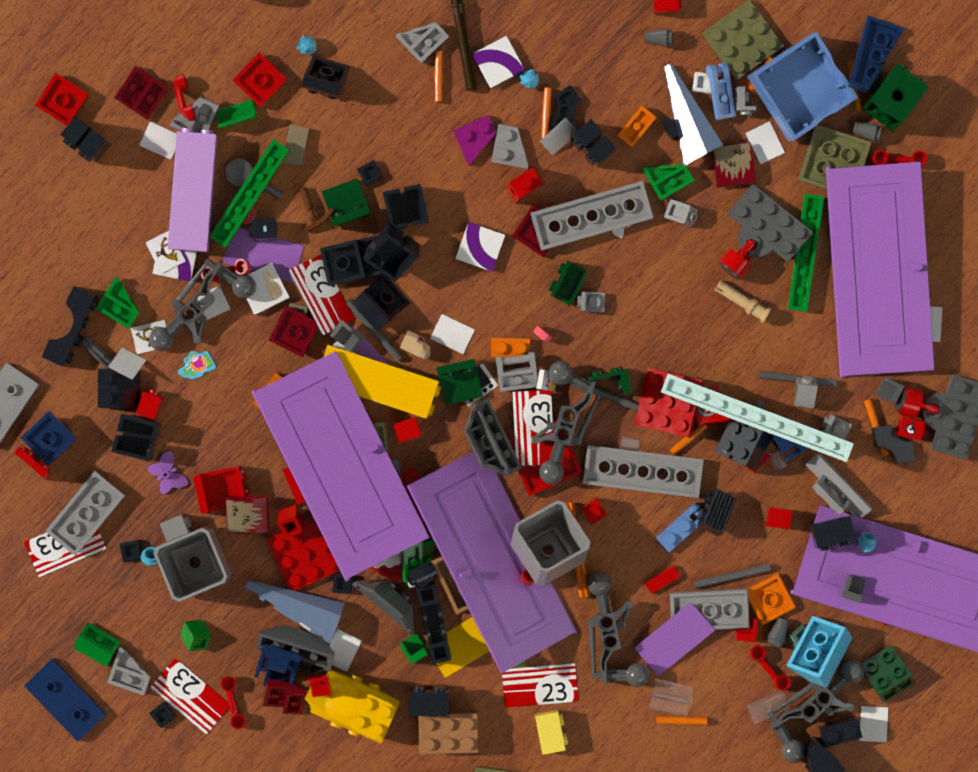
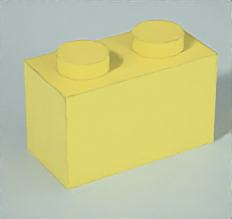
[535,710,568,755]

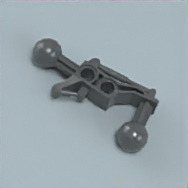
[149,259,257,351]
[531,361,603,485]
[587,571,650,688]
[768,659,865,764]

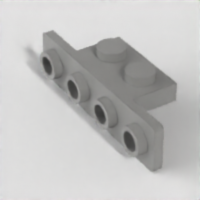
[806,453,872,518]

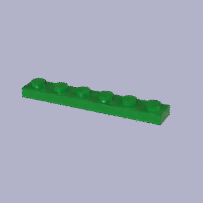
[209,139,290,248]
[787,193,824,312]

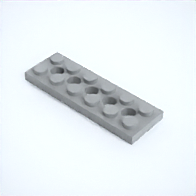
[530,181,653,251]
[583,445,704,498]

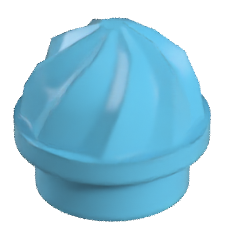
[297,35,316,55]
[520,69,539,89]
[857,532,877,552]
[141,547,158,567]

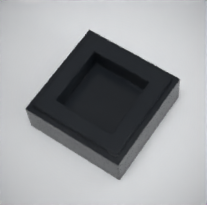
[662,118,678,140]
[357,160,383,186]
[119,540,142,562]
[332,573,354,595]
[149,701,177,728]

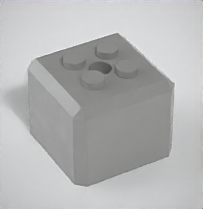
[510,500,591,586]
[153,526,231,602]

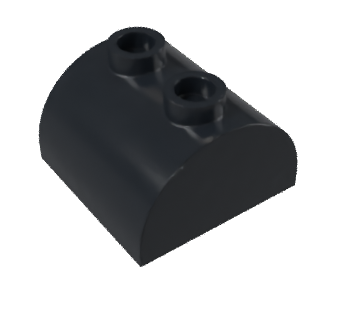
[302,56,350,99]
[805,737,846,772]

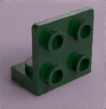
[322,178,371,228]
[436,359,483,405]
[588,366,632,394]
[862,645,916,703]

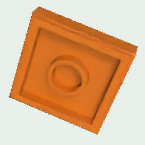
[748,573,797,626]

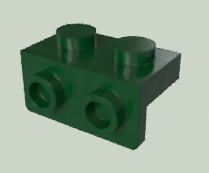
[548,261,588,306]

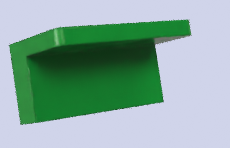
[215,100,258,130]
[74,623,121,667]

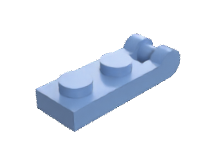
[706,63,736,120]
[656,502,701,552]

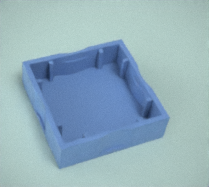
[747,32,858,142]

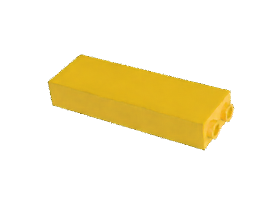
[324,345,441,419]

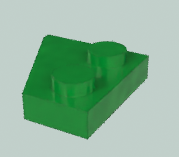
[642,164,695,201]
[96,277,140,329]
[401,538,436,583]

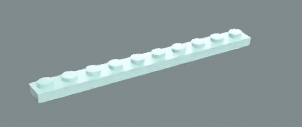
[661,374,853,462]

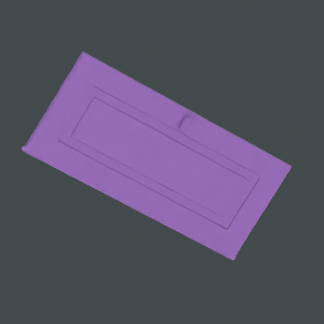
[826,162,934,378]
[252,351,429,581]
[407,452,577,673]
[790,505,978,652]

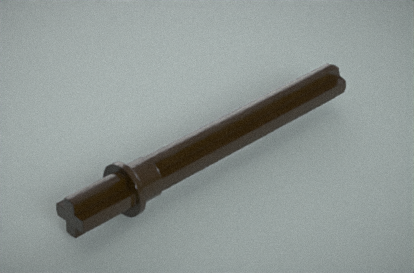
[450,0,478,91]

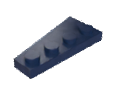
[848,16,904,93]

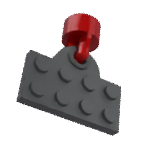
[719,184,813,280]
[895,374,978,460]

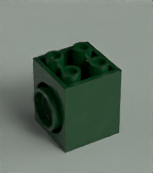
[862,63,929,132]

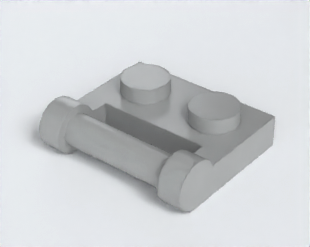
[495,352,538,392]

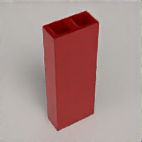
[645,565,680,594]

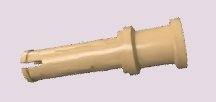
[714,280,771,323]

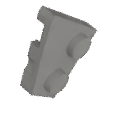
[395,22,449,64]
[169,96,219,133]
[491,124,529,170]
[107,647,151,696]

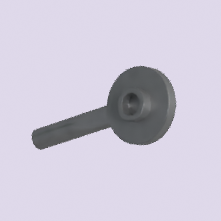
[226,159,284,200]

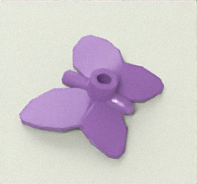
[147,451,189,494]

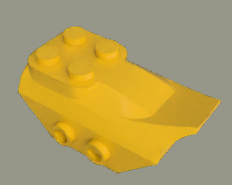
[305,670,400,744]

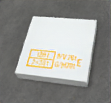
[247,263,290,315]

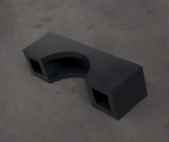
[42,286,98,367]
[416,582,452,664]

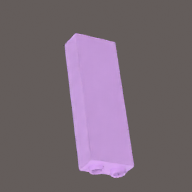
[168,128,218,252]

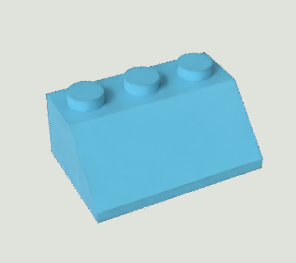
[786,616,853,688]

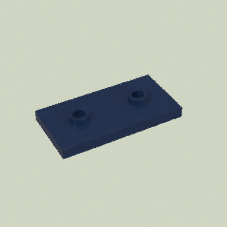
[24,658,106,742]

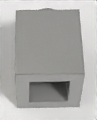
[793,376,818,408]
[160,514,192,542]

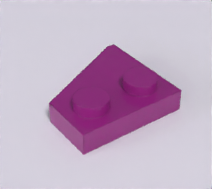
[453,115,496,165]

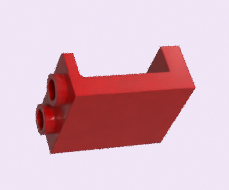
[193,466,250,514]

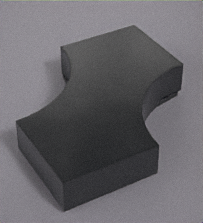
[550,85,581,129]
[871,425,915,464]

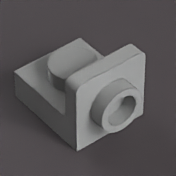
[735,87,757,116]
[664,199,697,227]
[577,292,605,312]
[821,414,852,440]

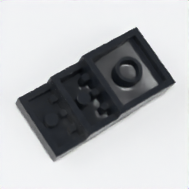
[320,235,384,286]

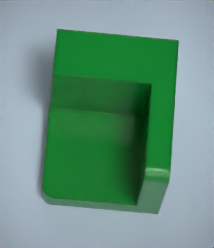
[180,620,211,652]
[399,633,428,665]

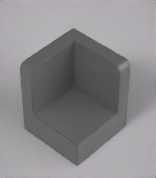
[330,320,364,353]
[875,378,904,404]
[840,574,866,603]

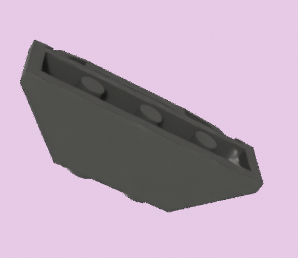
[464,398,522,476]
[352,578,415,635]
[256,625,335,675]

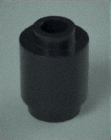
[407,563,438,588]

